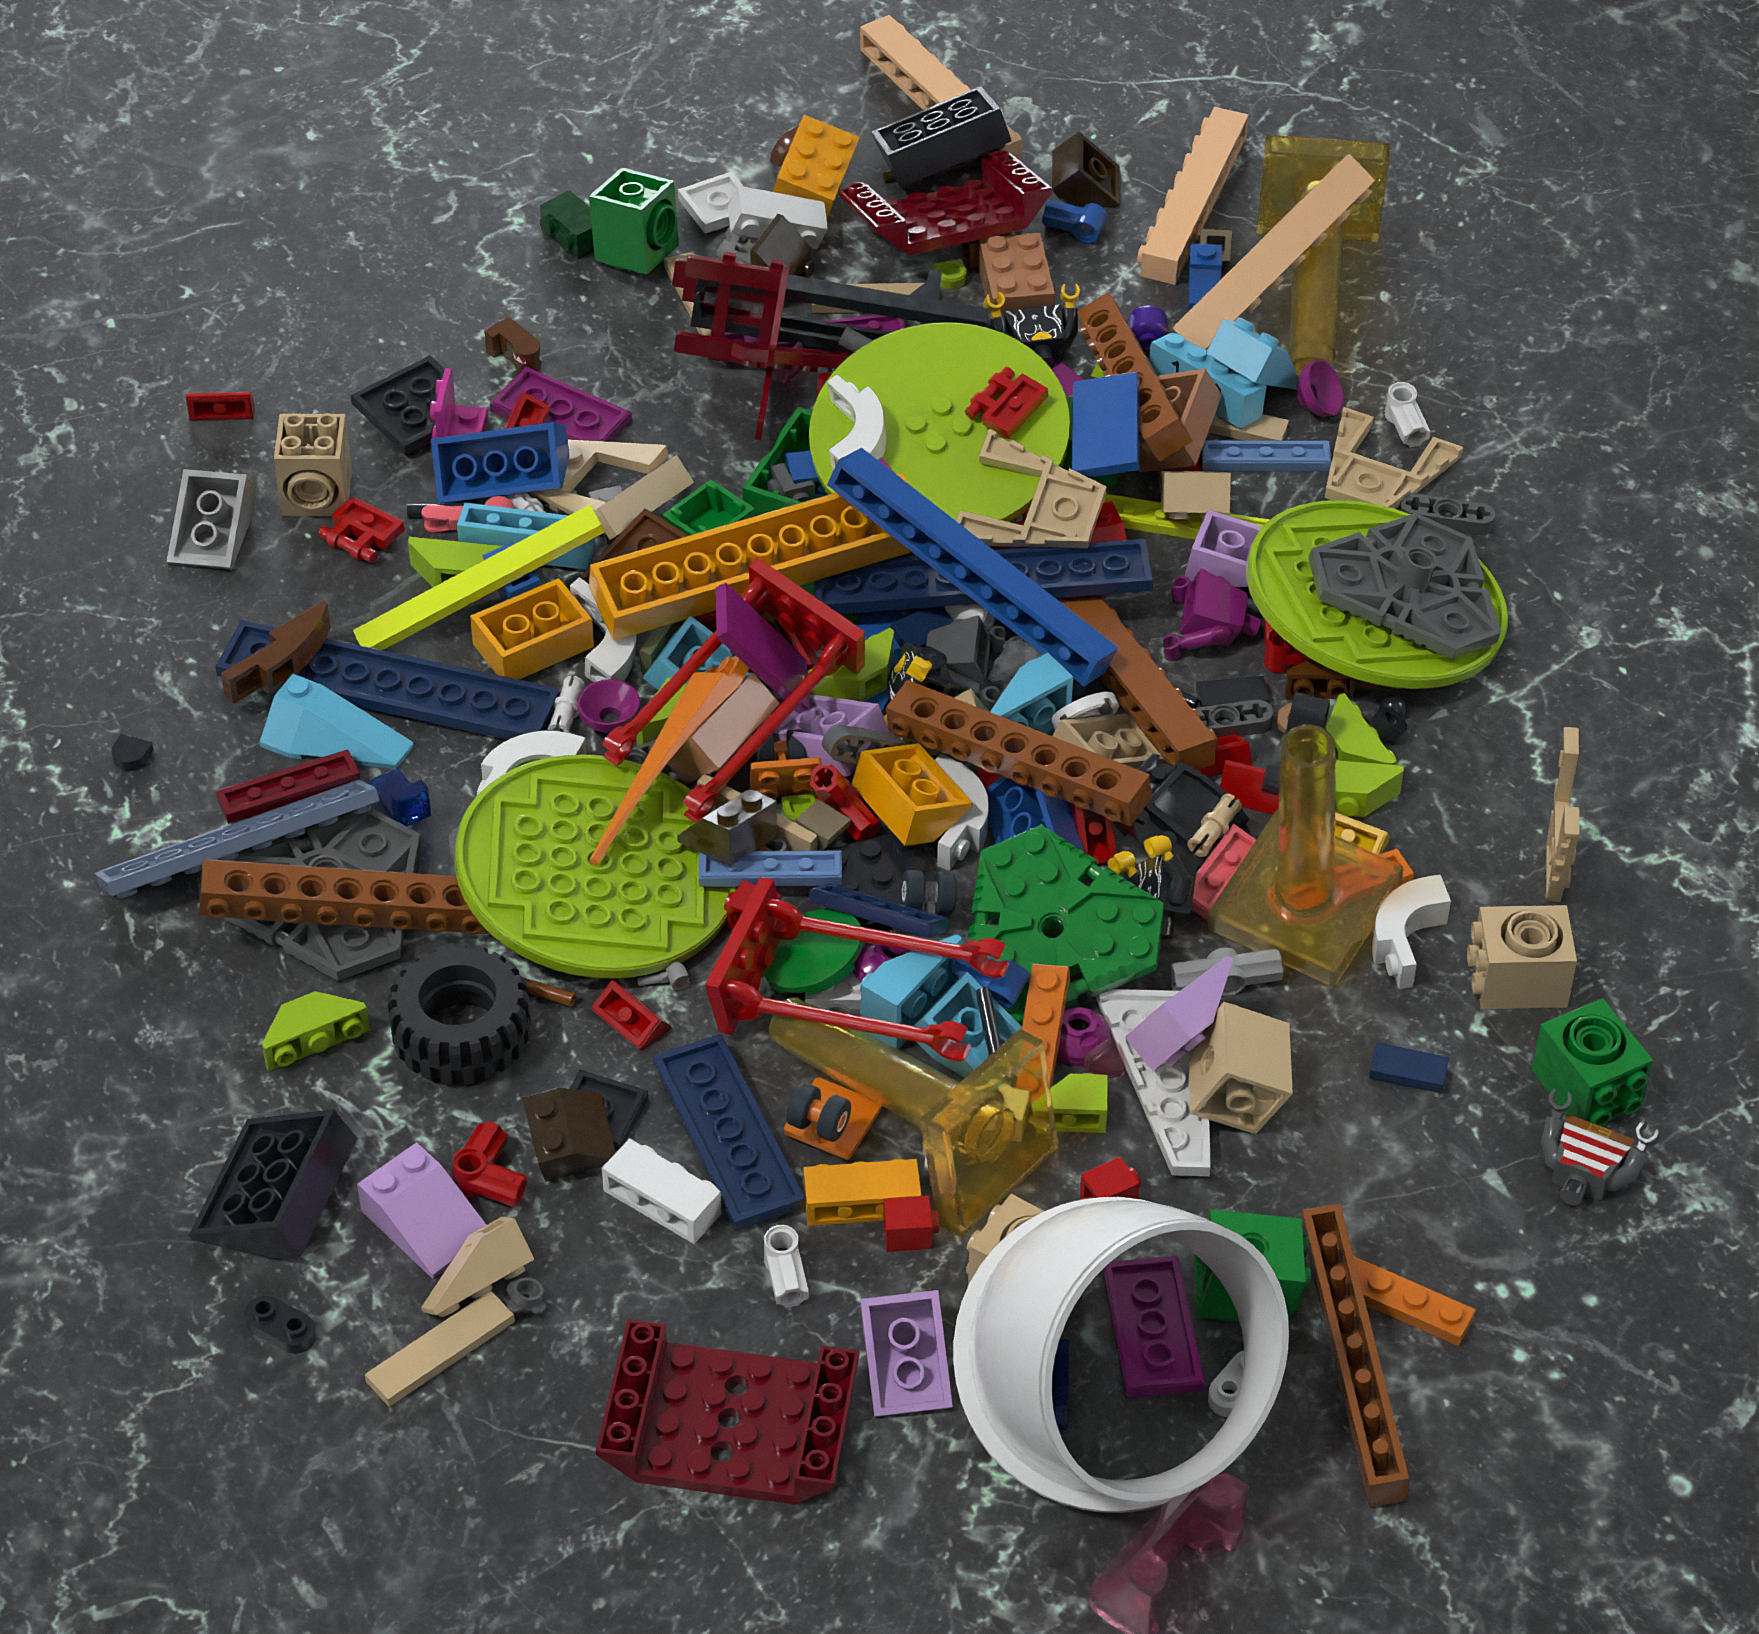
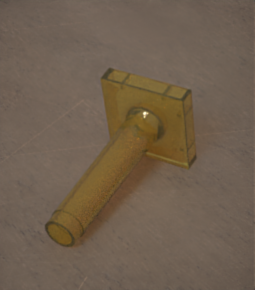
[1256,134,1390,377]
[1208,724,1403,988]
[769,997,1059,1238]

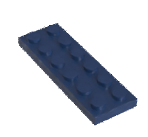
[653,1033,806,1231]

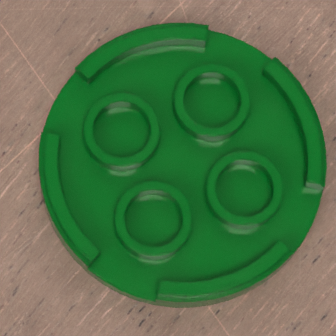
[763,908,866,995]

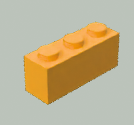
[803,1159,921,1226]

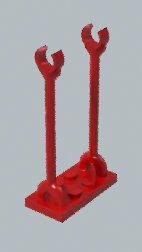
[601,557,865,823]
[705,877,1010,1062]

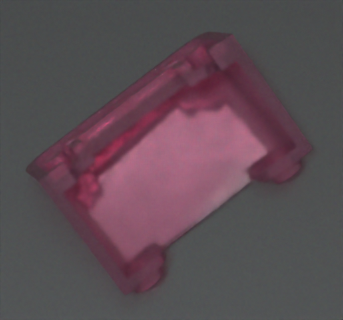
[1089,1471,1250,1634]

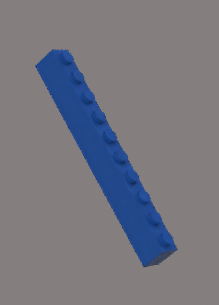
[827,447,1118,686]

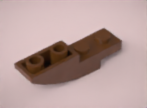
[221,600,331,704]
[1285,659,1409,699]

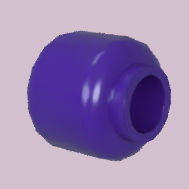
[1128,305,1168,352]

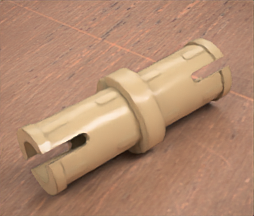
[1187,794,1242,857]

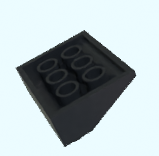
[871,86,1012,188]
[188,1109,358,1259]

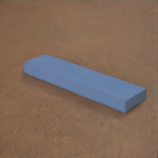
[1201,440,1331,471]
[699,850,842,887]

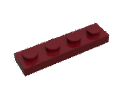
[731,342,852,373]
[216,749,361,824]

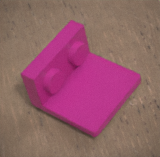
[430,368,488,438]

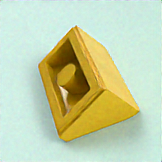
[1309,808,1390,860]

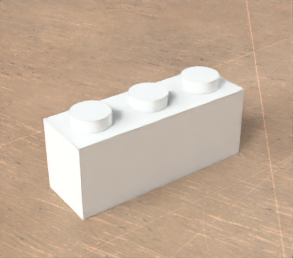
[728,186,828,249]
[602,1138,721,1244]

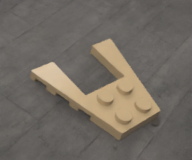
[1325,407,1463,509]
[956,429,1106,548]
[527,440,669,515]
[1546,727,1579,902]

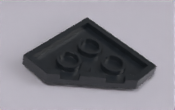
[351,355,445,456]

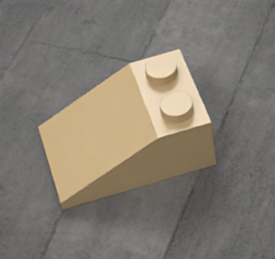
[1158,471,1231,519]
[1052,714,1168,769]

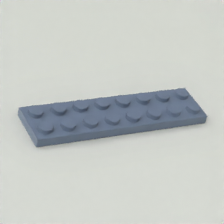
[94,780,380,898]

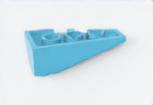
[260,674,414,770]

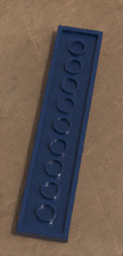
[814,539,1153,614]
[215,620,560,740]

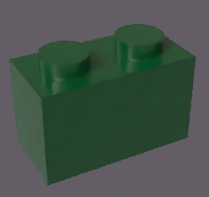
[540,190,594,259]

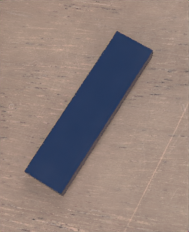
[808,883,949,938]

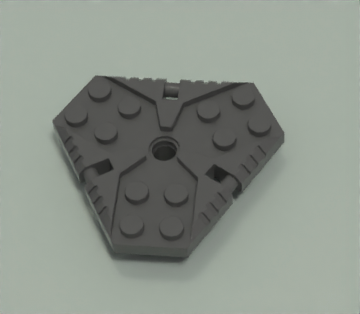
[1308,513,1501,659]
[223,808,421,981]

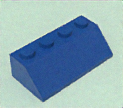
[431,422,570,504]
[986,776,1084,852]

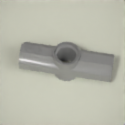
[1169,948,1283,996]

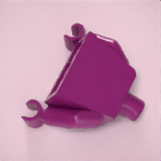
[1163,568,1261,661]

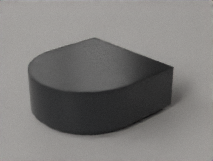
[111,733,154,770]

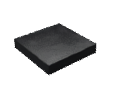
[570,1070,648,1152]

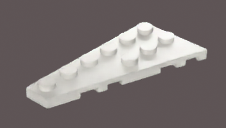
[1096,989,1210,1176]

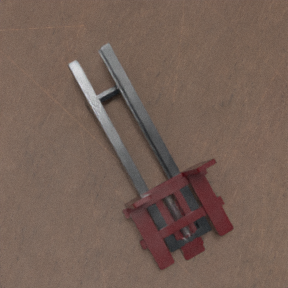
[672,251,989,440]

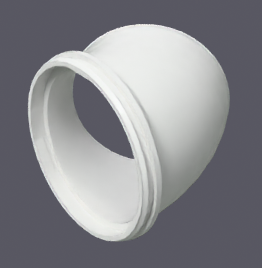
[953,1197,1289,1513]

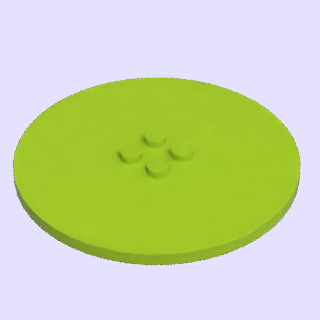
[809,323,1070,522]
[1246,500,1508,689]
[454,754,738,979]

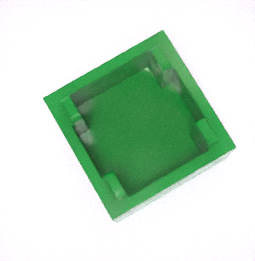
[662,479,756,536]

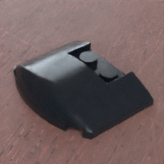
[1113,753,1261,872]

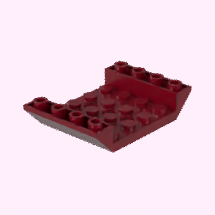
[838,151,1052,255]
[596,1319,860,1505]

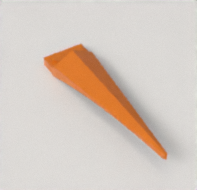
[589,656,749,866]

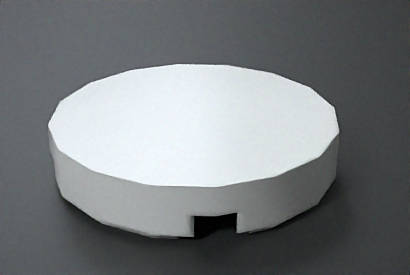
[1051,692,1119,730]

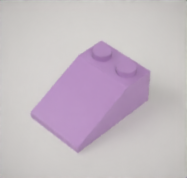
[1185,510,1262,587]
[772,694,890,777]
[1125,956,1233,1071]
[357,1142,486,1279]
[860,1290,953,1417]

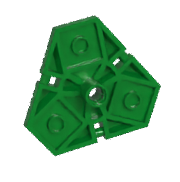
[967,825,1165,1026]

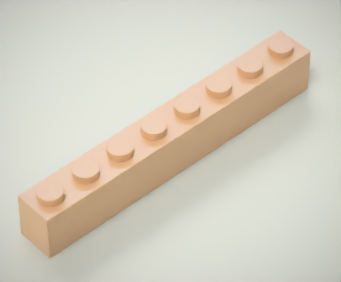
[860,15,1023,161]
[1137,107,1248,285]
[1168,154,1375,351]

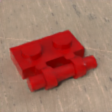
[964,366,1049,440]
[318,496,405,563]

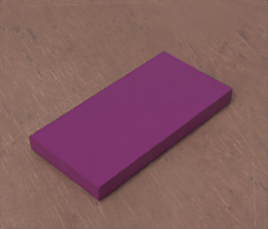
[490,367,632,442]
[716,582,809,714]
[1102,1255,1204,1399]

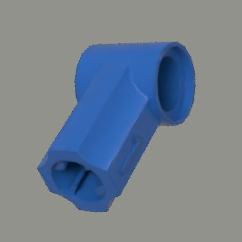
[1042,199,1108,244]
[952,956,1031,1008]

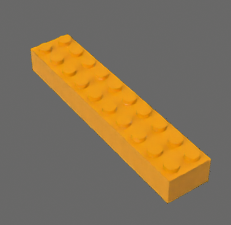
[589,473,912,641]

